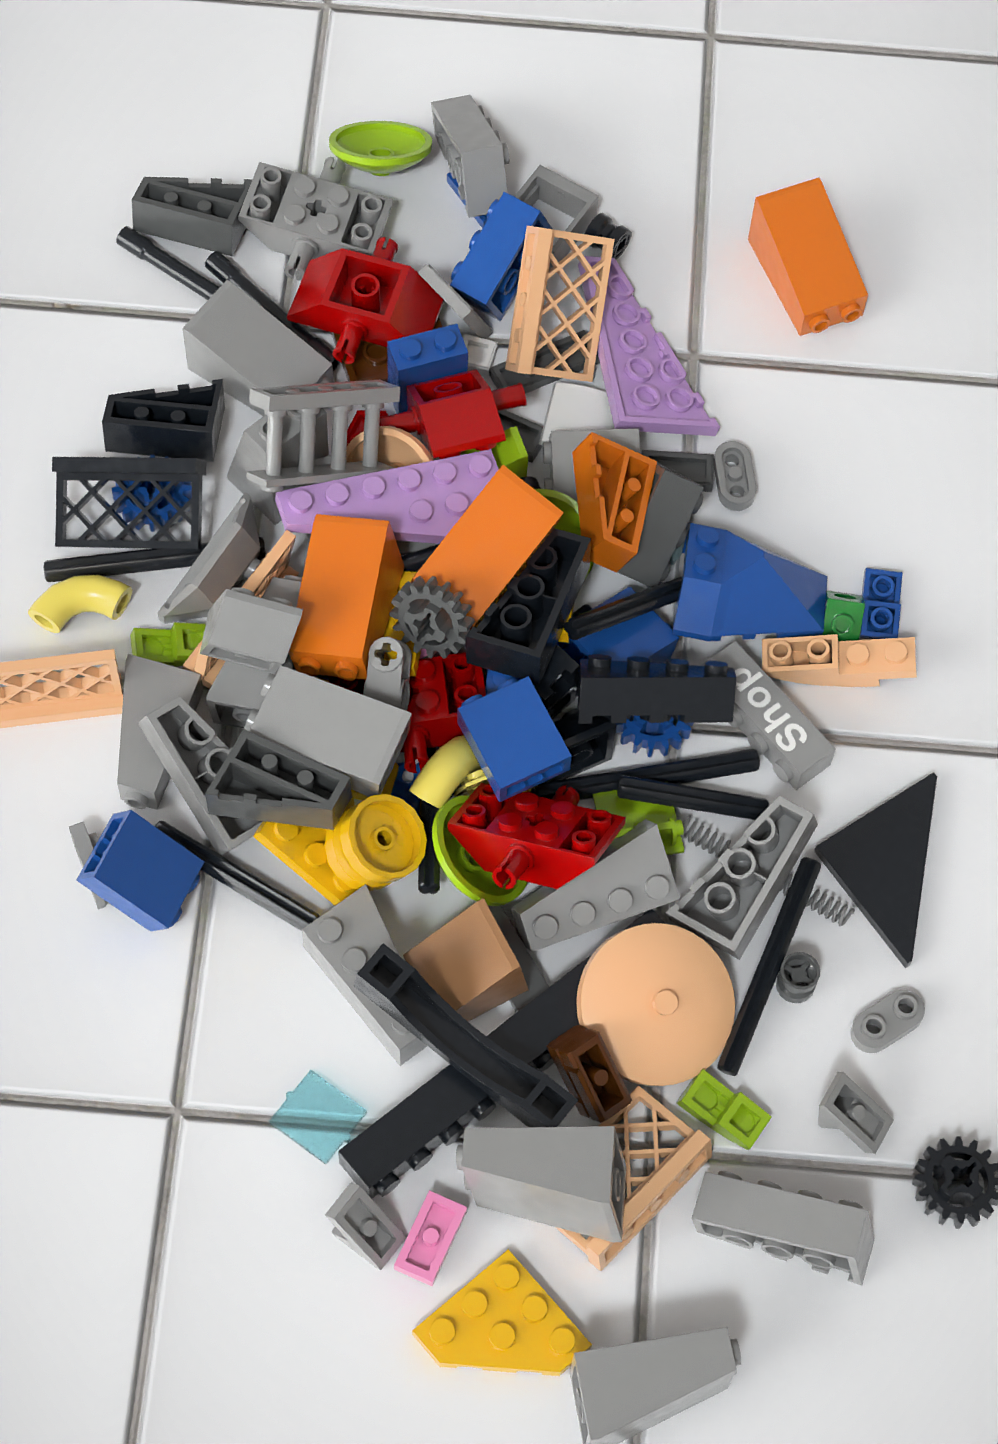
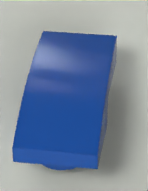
[859,568,903,639]

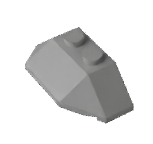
[158,492,261,624]

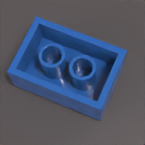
[450,192,552,321]

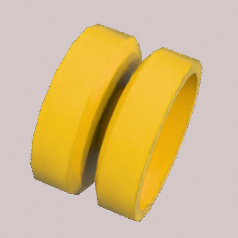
[324,794,427,891]

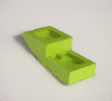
[130,622,206,667]
[676,1069,772,1150]

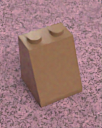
[403,898,529,1021]

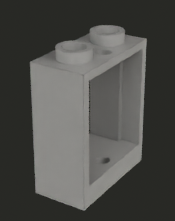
[514,165,599,269]

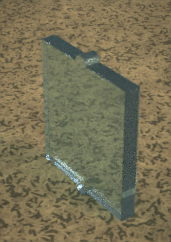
[269,1070,367,1165]

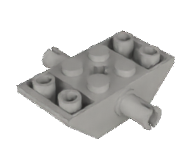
[238,157,393,280]

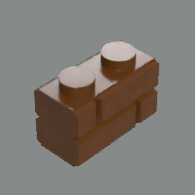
[546,1025,632,1123]

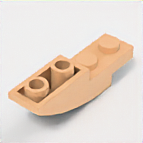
[762,634,917,687]

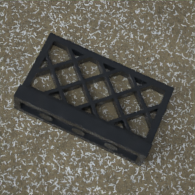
[52,457,207,550]

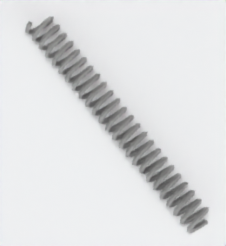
[681,817,855,926]

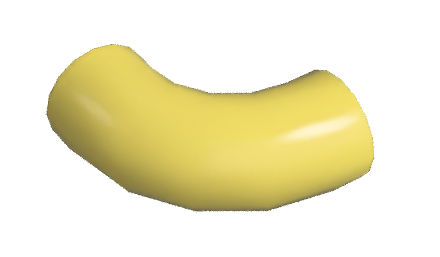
[28,575,133,633]
[409,735,481,809]

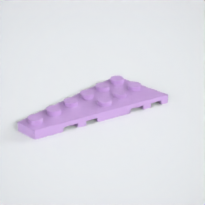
[578,256,720,436]
[275,449,499,544]

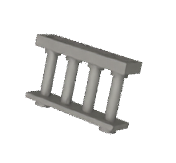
[246,379,400,492]

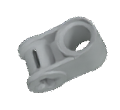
[363,637,412,711]

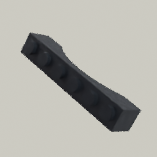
[354,943,578,1127]

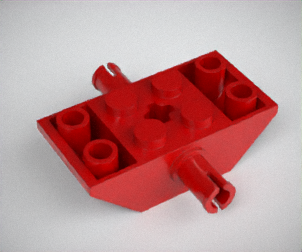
[287,237,444,364]
[379,369,527,459]
[328,652,486,773]
[447,783,626,889]

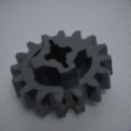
[912,1136,998,1229]

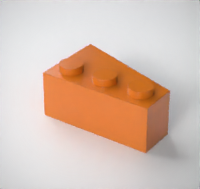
[572,432,657,573]

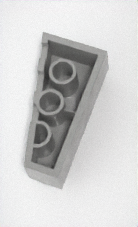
[138,696,263,855]
[302,884,427,1066]

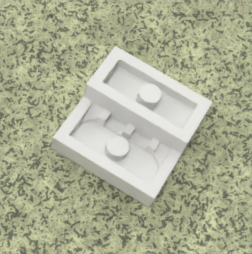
[539,382,615,446]

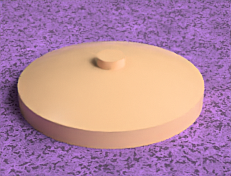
[577,923,735,1086]

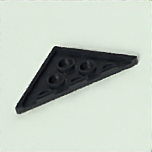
[814,772,937,968]

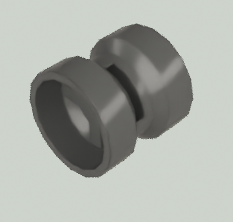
[776,952,820,1003]

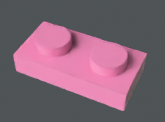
[394,1190,467,1286]

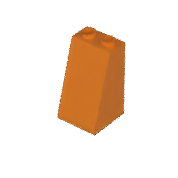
[748,177,868,336]
[410,465,564,630]
[288,514,405,680]

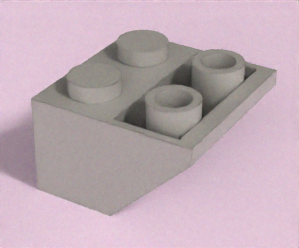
[200,587,303,674]

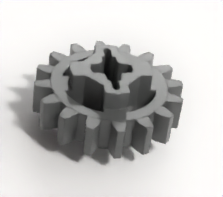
[389,576,475,658]

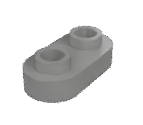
[713,441,756,511]
[851,990,925,1053]

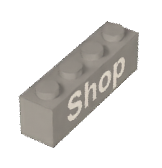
[701,641,836,790]

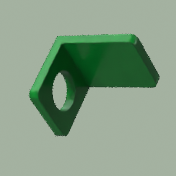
[822,591,865,641]

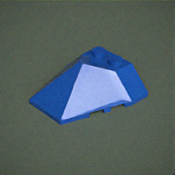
[672,522,828,641]

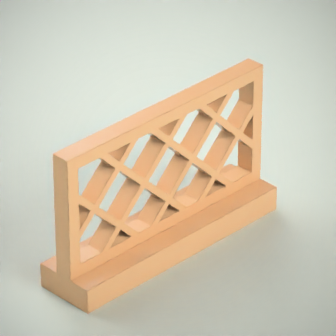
[505,226,615,382]
[182,530,299,689]
[0,649,123,728]
[555,1085,712,1271]

